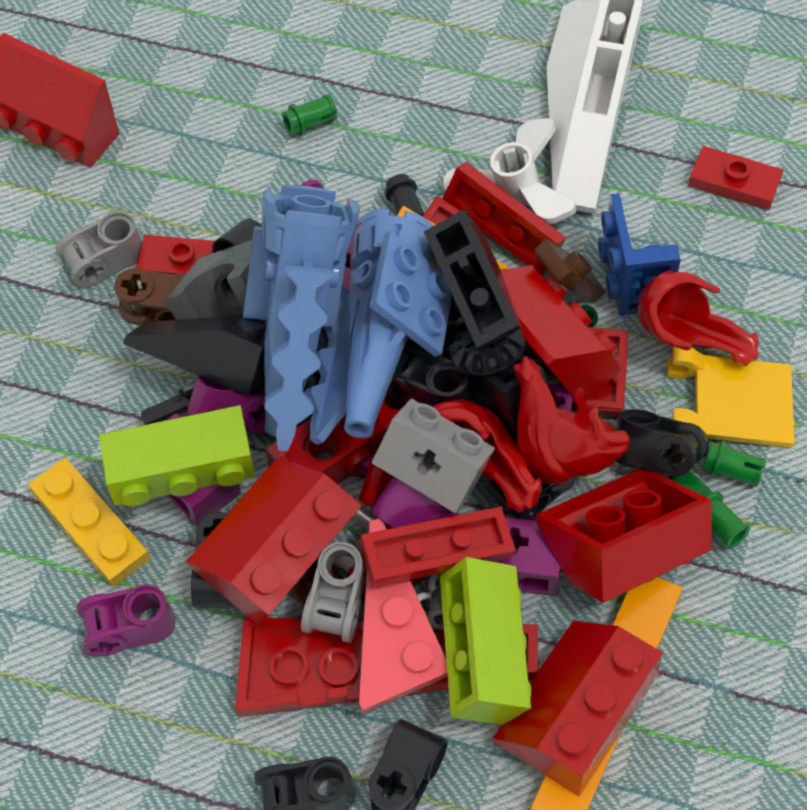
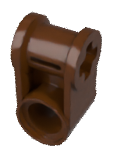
[114,268,185,325]

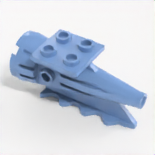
[243,185,360,451]
[305,209,452,445]

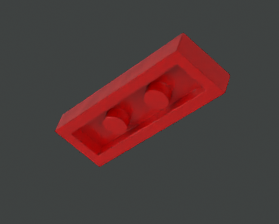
[442,162,566,275]
[358,506,516,587]

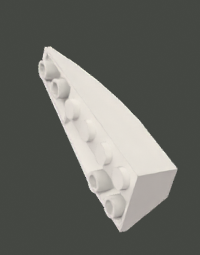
[546,0,644,214]

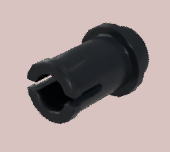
[384,174,424,216]

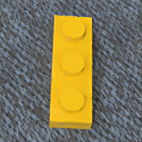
[28,457,151,588]

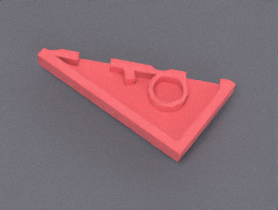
[359,518,448,714]

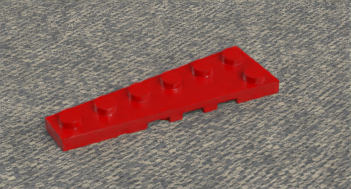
[235,617,538,716]

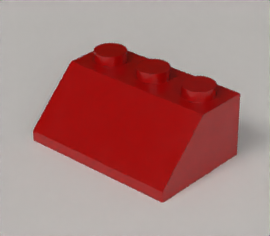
[0,33,120,168]
[501,265,622,400]
[185,456,362,626]
[536,468,712,603]
[492,620,663,796]

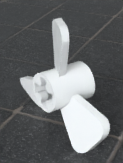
[443,118,576,224]

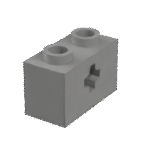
[372,398,495,513]

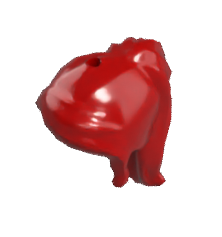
[637,270,760,366]
[513,357,630,485]
[433,399,542,513]

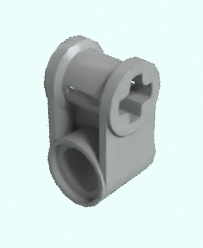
[56,212,142,288]
[301,542,367,643]

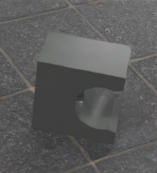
[165,240,267,325]

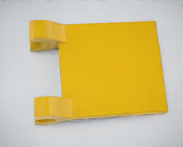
[667,347,795,448]

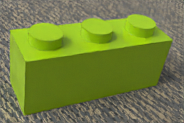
[99,405,256,506]
[440,557,531,725]

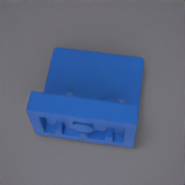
[598,193,681,316]

